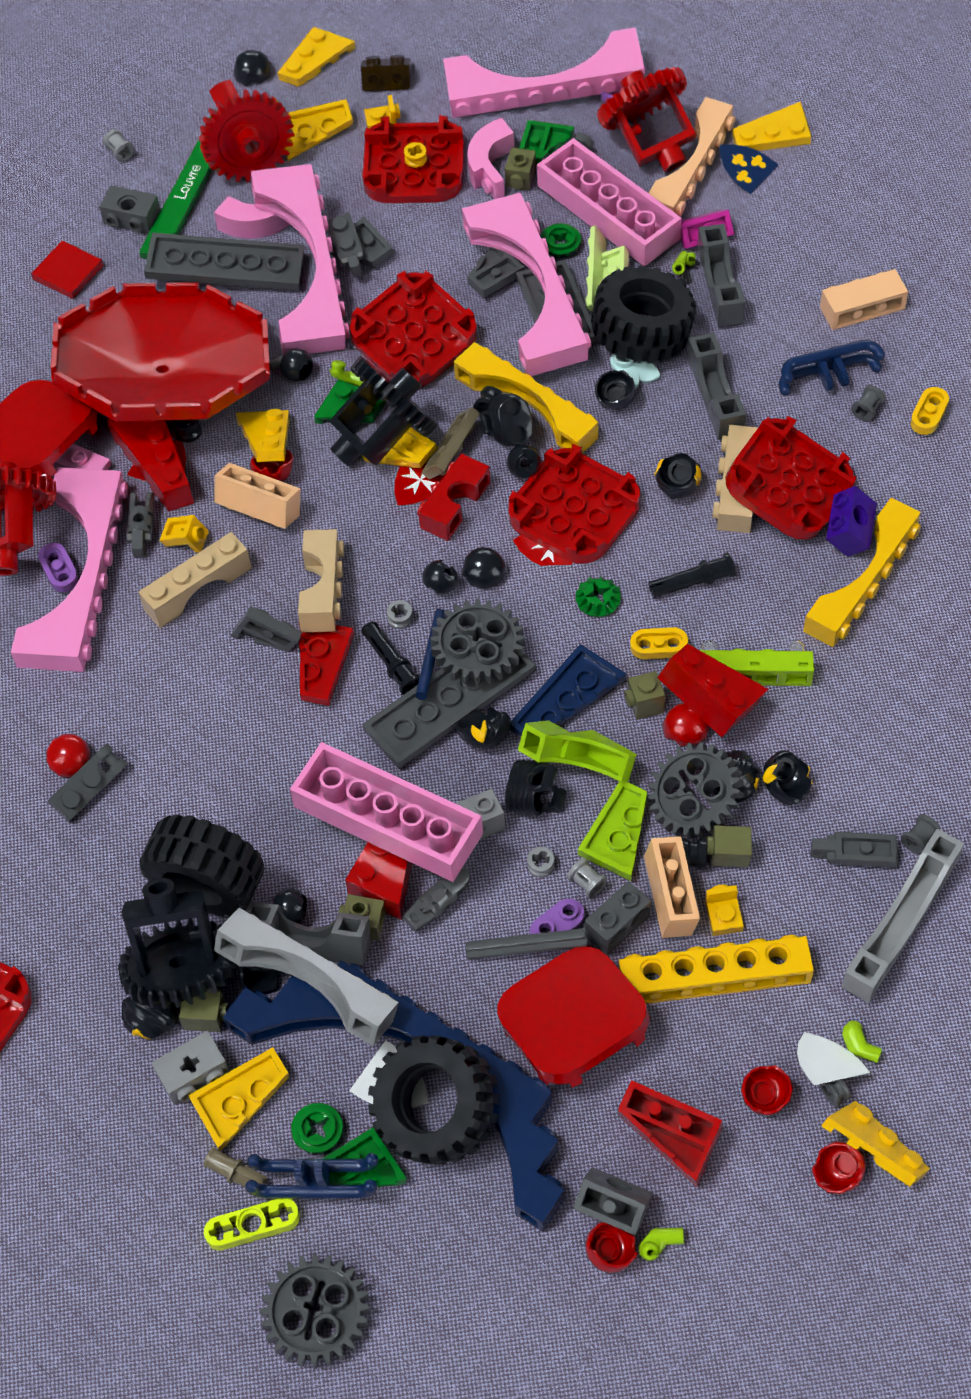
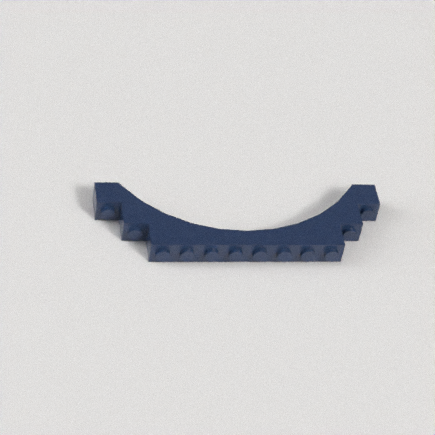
[223,961,565,1232]

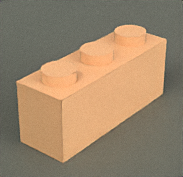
[820,269,908,330]
[214,463,301,529]
[644,836,700,938]

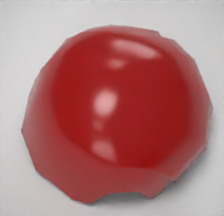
[250,449,294,482]
[662,703,710,747]
[46,734,91,778]
[741,1065,793,1115]
[812,1141,866,1194]
[585,1222,638,1273]

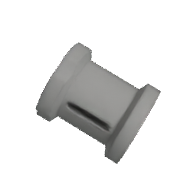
[103,129,135,162]
[567,858,608,899]

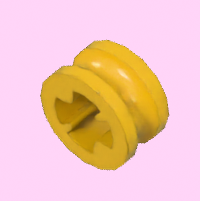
[404,142,427,168]

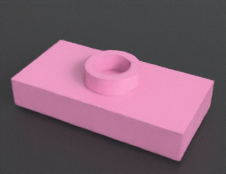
[53,444,111,470]

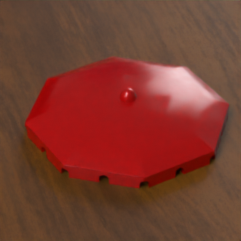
[50,282,270,421]

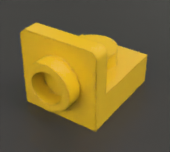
[364,95,401,129]
[159,515,209,553]
[705,884,744,936]

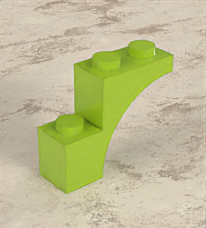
[518,720,637,782]

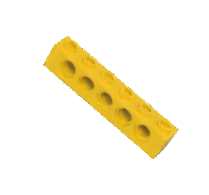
[619,935,814,1004]

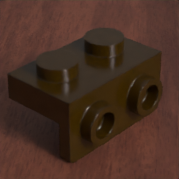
[361,55,411,91]

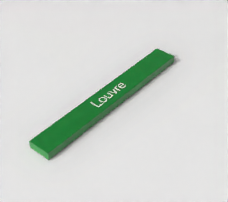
[139,110,217,259]

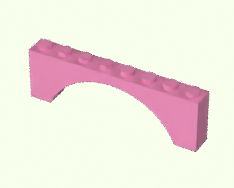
[443,27,645,118]
[251,164,350,355]
[462,192,591,376]
[11,467,128,672]

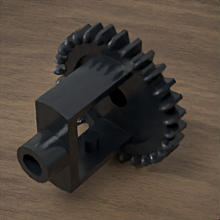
[329,356,438,467]
[118,878,238,1009]

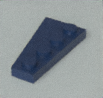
[510,644,627,737]

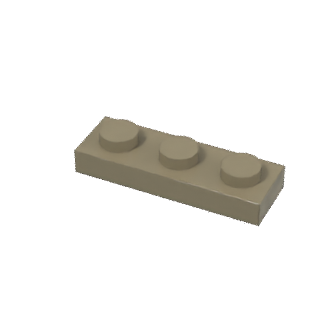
[421,407,480,479]

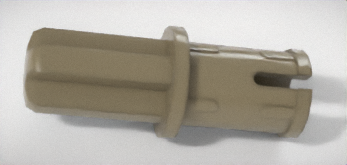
[203,1147,268,1188]

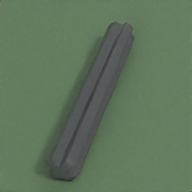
[465,929,588,960]

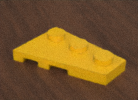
[732,101,811,151]
[236,409,290,462]
[821,1101,930,1187]

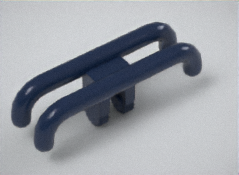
[779,340,885,395]
[245,1153,379,1199]

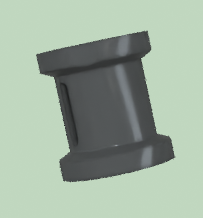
[851,385,886,422]
[901,814,940,855]

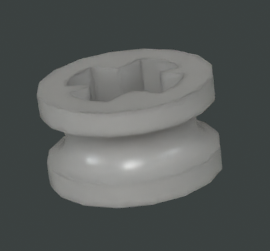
[387,600,413,629]
[527,847,555,878]

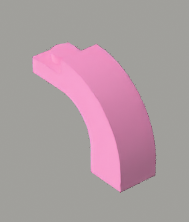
[468,117,514,200]
[214,196,290,239]

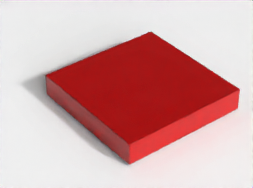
[31,240,104,299]

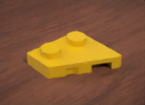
[362,427,437,468]

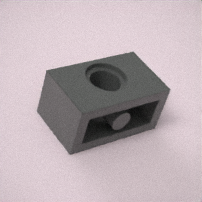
[99,185,161,234]
[573,1167,653,1235]

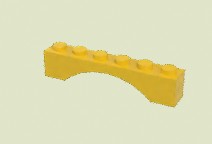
[454,342,598,454]
[803,497,921,647]

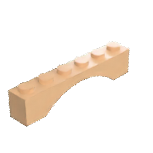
[649,97,735,216]

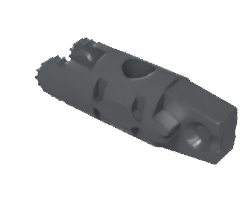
[127,492,155,558]
[403,868,470,932]

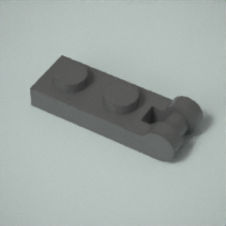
[47,743,128,822]

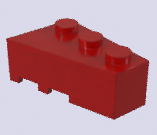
[657,644,769,737]
[345,842,413,920]
[618,1080,723,1188]

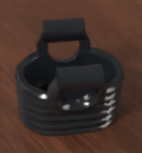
[479,393,533,446]
[505,759,567,817]

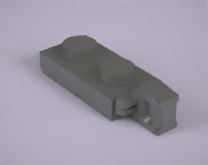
[327,212,365,277]
[811,831,898,868]

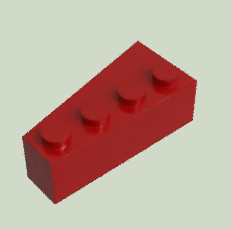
[107,418,194,512]

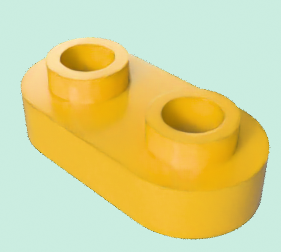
[910,387,949,435]
[630,627,688,659]

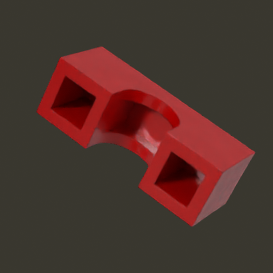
[417,453,491,541]

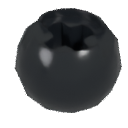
[280,348,314,382]
[507,445,541,479]
[423,559,458,595]
[273,888,307,924]

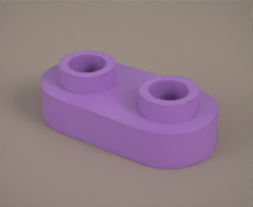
[38,543,78,592]
[530,899,584,934]

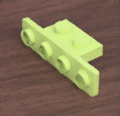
[585,225,629,312]

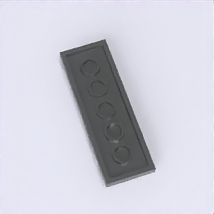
[144,233,305,291]
[362,632,536,769]

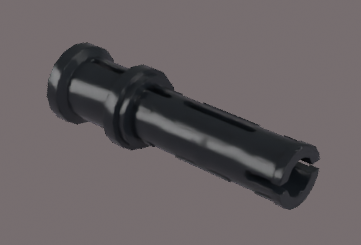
[648,552,736,599]
[361,621,420,695]

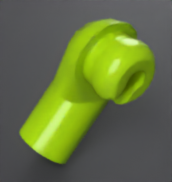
[672,250,696,275]
[329,360,364,387]
[842,1020,882,1063]
[639,1227,684,1261]

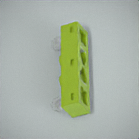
[700,639,814,686]

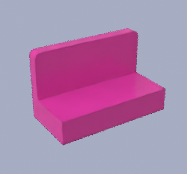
[681,209,734,249]

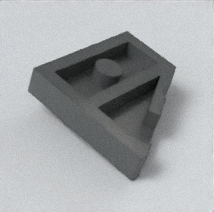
[329,217,395,268]
[468,247,525,298]
[230,606,302,652]

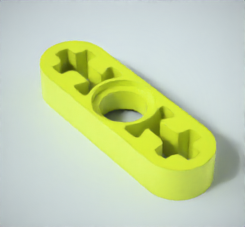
[204,1199,300,1251]

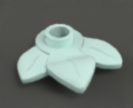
[610,353,660,389]

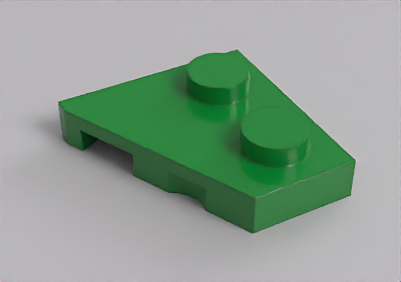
[519,120,574,165]
[314,380,386,424]
[323,1127,407,1188]

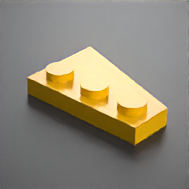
[277,26,355,87]
[286,99,353,161]
[188,1047,289,1152]

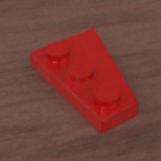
[299,622,355,706]

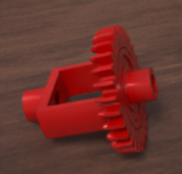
[596,66,697,172]
[199,79,295,182]
[0,461,57,576]

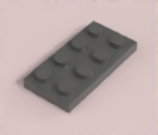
[516,260,598,344]

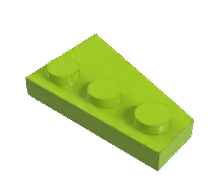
[577,782,647,881]

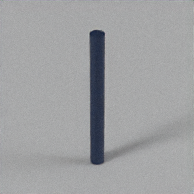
[415,609,445,700]

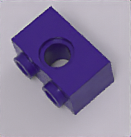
[826,486,877,557]

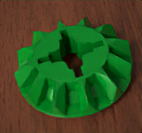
[540,223,581,258]
[575,575,621,617]
[291,1103,343,1155]

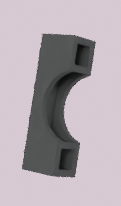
[697,224,745,327]
[687,332,746,440]
[245,901,371,965]

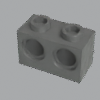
[585,881,651,956]

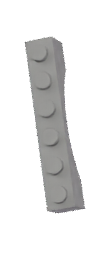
[842,829,965,1003]
[214,908,398,1046]

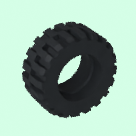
[591,266,696,364]
[139,815,265,917]
[368,1035,500,1165]

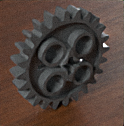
[430,598,525,686]
[647,742,744,840]
[259,1254,371,1369]

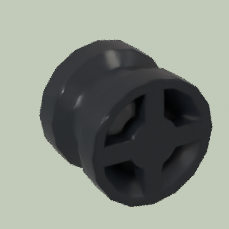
[473,386,503,413]
[172,419,202,443]
[682,838,707,869]

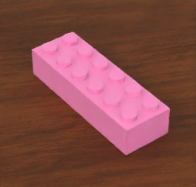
[537,138,682,266]
[290,742,483,882]

